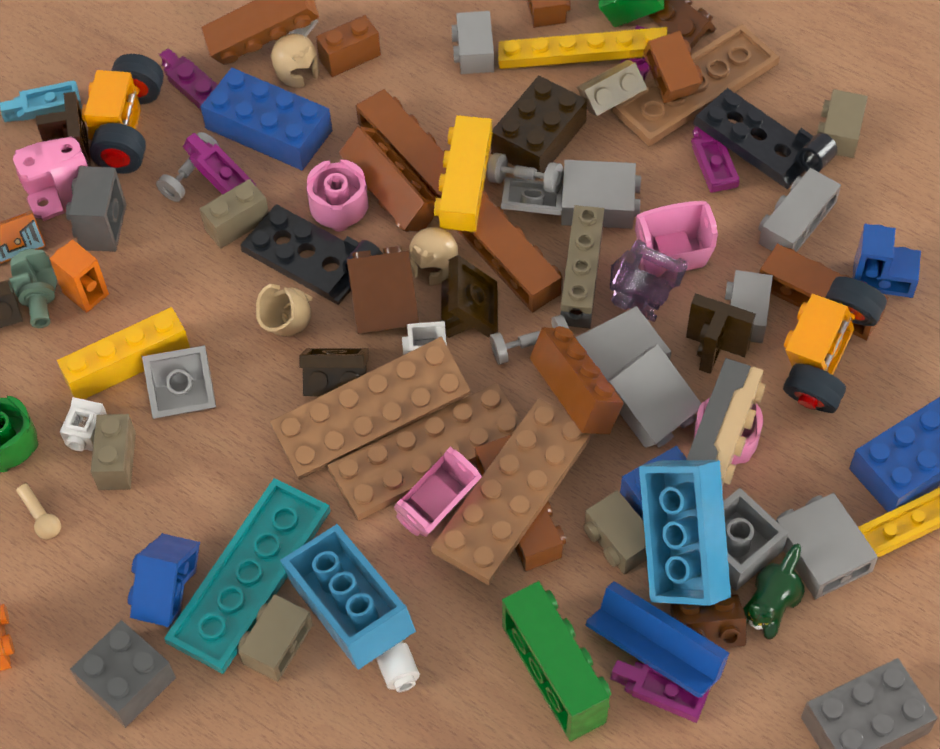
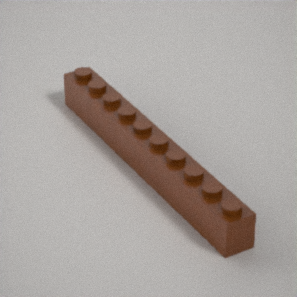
[356,89,563,313]

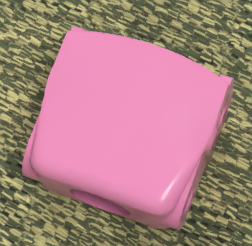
[13,137,88,221]
[635,201,718,277]
[394,446,482,537]

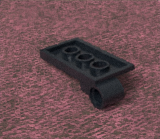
[693,88,838,189]
[240,204,383,305]

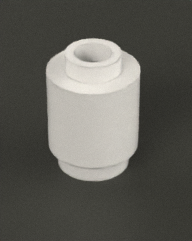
[376,640,420,692]

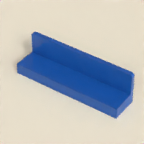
[585,581,730,698]

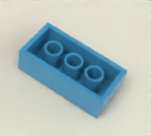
[639,460,731,606]
[280,524,416,670]

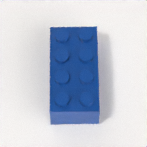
[200,68,333,171]
[849,397,940,512]

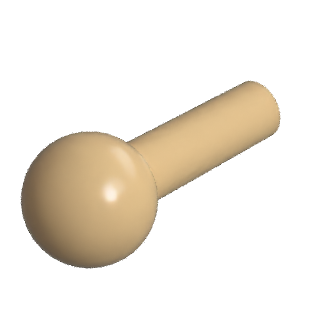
[16,483,61,539]

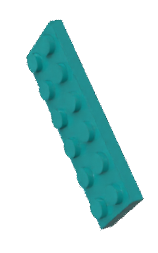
[164,478,331,674]

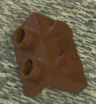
[648,0,716,50]
[670,594,746,648]

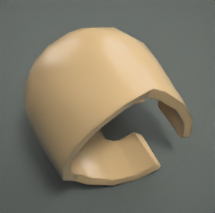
[271,33,319,88]
[409,227,458,285]
[256,284,313,337]

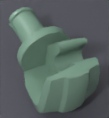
[9,249,57,328]

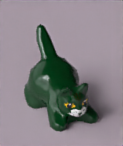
[743,543,805,639]

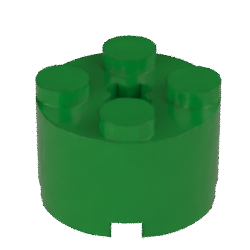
[0,395,38,472]

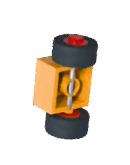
[82,54,164,174]
[783,277,887,413]

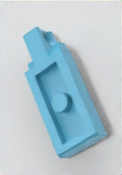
[0,80,82,122]

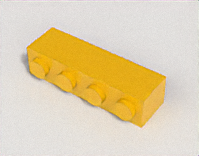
[434,115,492,232]
[56,307,190,399]

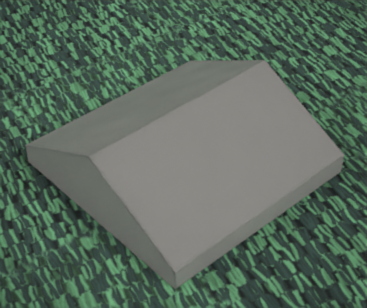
[501,177,563,216]
[142,345,216,419]

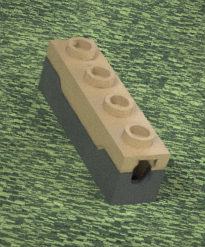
[686,358,766,487]

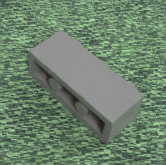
[758,168,841,252]

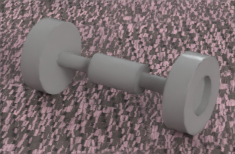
[156,132,221,202]
[487,153,564,193]
[490,314,569,365]

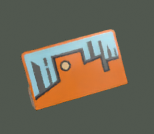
[0,211,46,264]

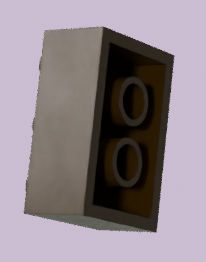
[491,75,587,179]

